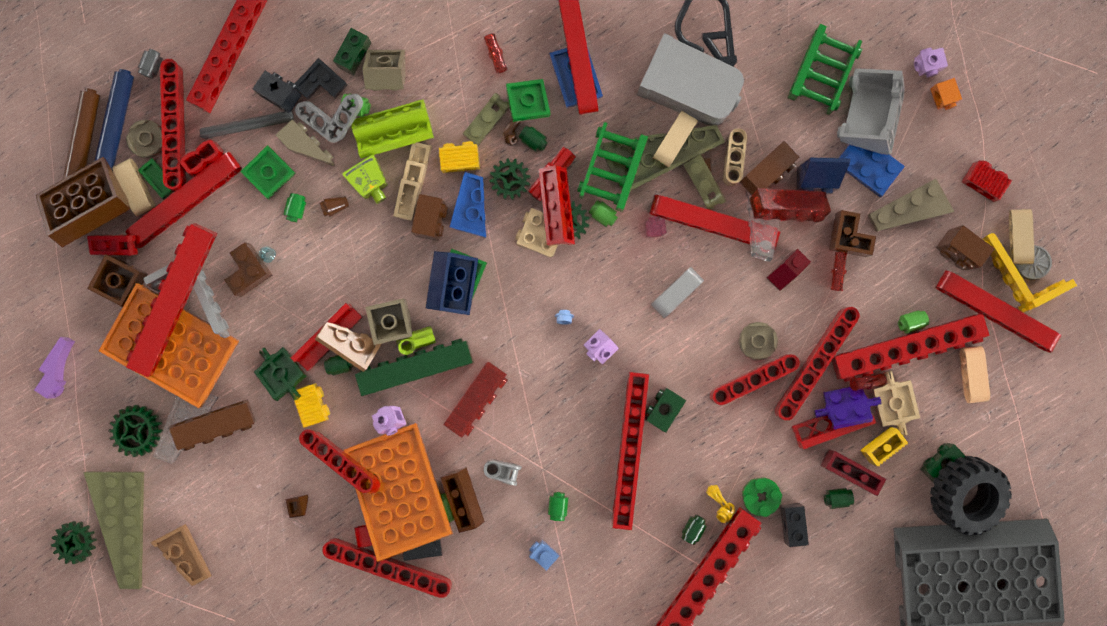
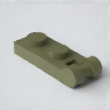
[463,93,510,146]
[683,154,726,210]

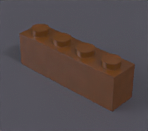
[169,399,255,451]

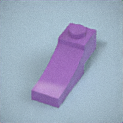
[34,337,75,399]

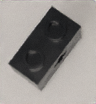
[252,70,302,113]
[780,503,809,547]

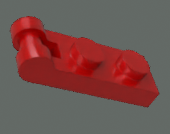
[87,234,138,255]

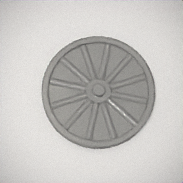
[1015,245,1052,280]

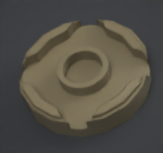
[126,120,162,158]
[739,322,778,360]

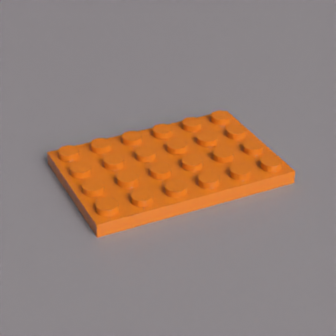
[99,283,239,408]
[344,423,453,562]

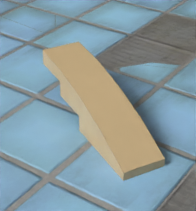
[393,142,432,221]

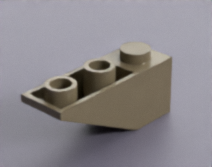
[276,120,335,166]

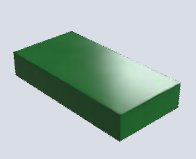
[138,158,176,199]

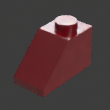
[766,249,811,291]

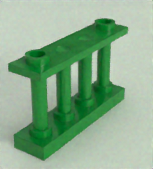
[787,24,863,115]
[577,122,648,212]

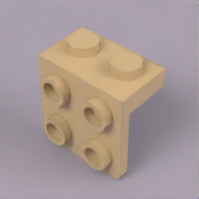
[515,208,558,257]

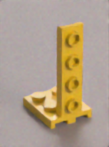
[982,233,1077,313]

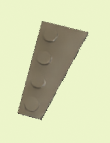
[868,179,954,232]

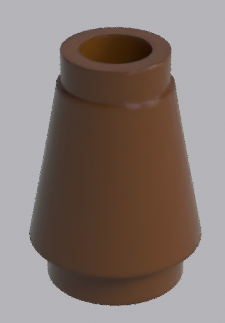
[319,196,349,217]

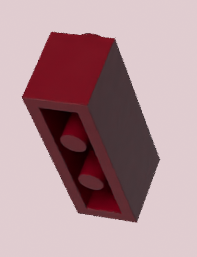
[820,449,887,496]

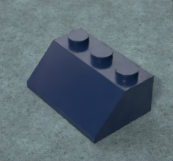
[425,251,478,315]

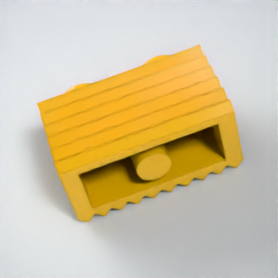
[439,141,480,173]
[294,383,330,428]
[860,427,908,466]

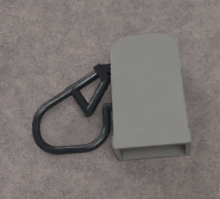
[637,0,744,126]

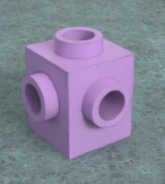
[914,48,948,77]
[584,329,619,364]
[372,406,406,436]

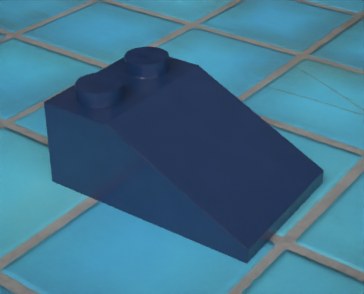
[796,157,850,194]

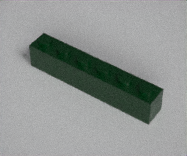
[355,338,474,396]

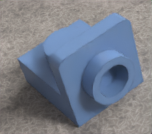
[529,540,559,571]

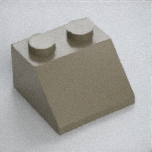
[362,50,405,91]
[365,298,412,345]

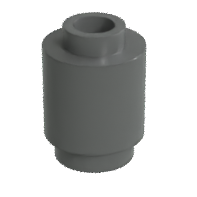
[138,49,163,79]

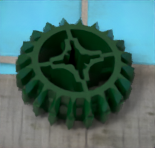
[108,405,164,457]

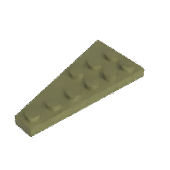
[600,125,725,191]
[83,471,144,589]

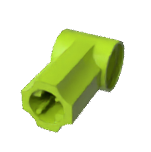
[396,326,436,355]

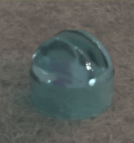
[258,246,276,263]

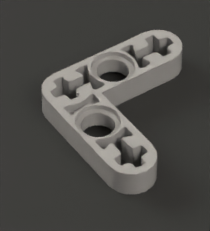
[295,94,363,143]

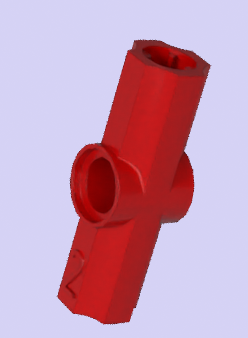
[528,147,576,202]

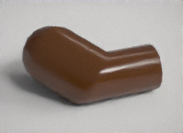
[503,120,521,146]

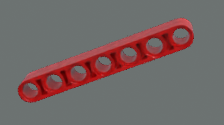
[558,0,599,115]
[160,59,186,192]
[125,152,242,248]
[649,195,781,251]
[935,270,1061,353]
[775,307,860,420]
[322,538,452,598]

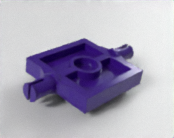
[814,385,882,429]

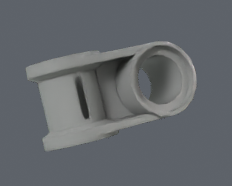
[484,459,522,486]

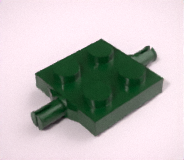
[254,347,307,401]

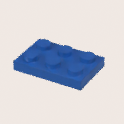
[549,47,603,109]
[839,144,905,197]

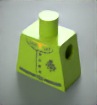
[342,154,388,204]

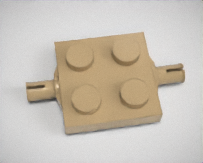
[871,371,920,436]

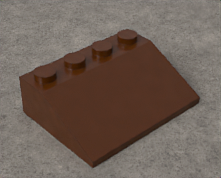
[36,157,131,248]

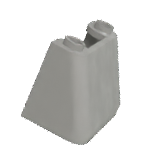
[837,68,905,155]

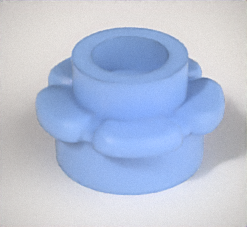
[555,310,574,325]

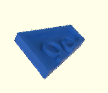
[449,172,486,238]

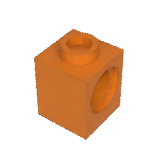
[930,78,962,110]

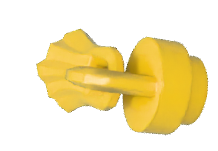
[706,485,735,523]

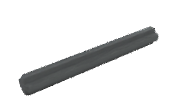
[199,111,294,139]

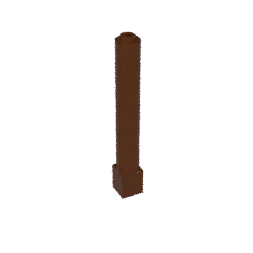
[63,88,100,179]

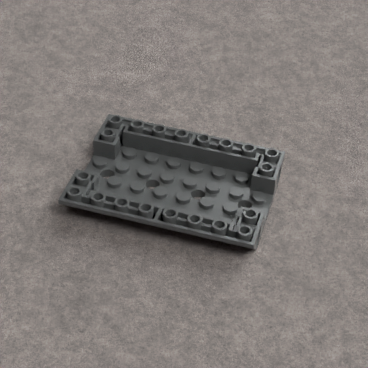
[893,518,1065,626]

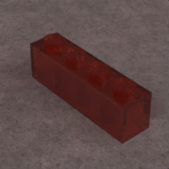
[749,188,831,222]
[443,361,508,438]

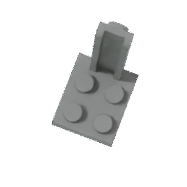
[143,265,230,338]

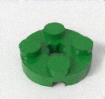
[742,477,782,517]

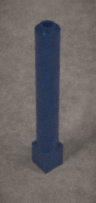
[94,69,134,171]

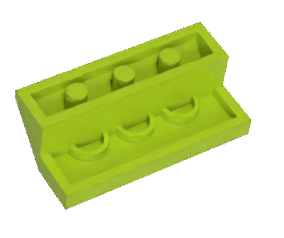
[351,99,434,159]

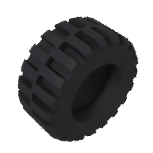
[930,456,1012,535]

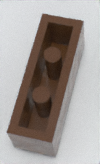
[740,141,800,198]
[441,467,485,533]

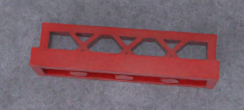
[539,165,575,246]
[291,303,363,371]
[791,416,876,449]

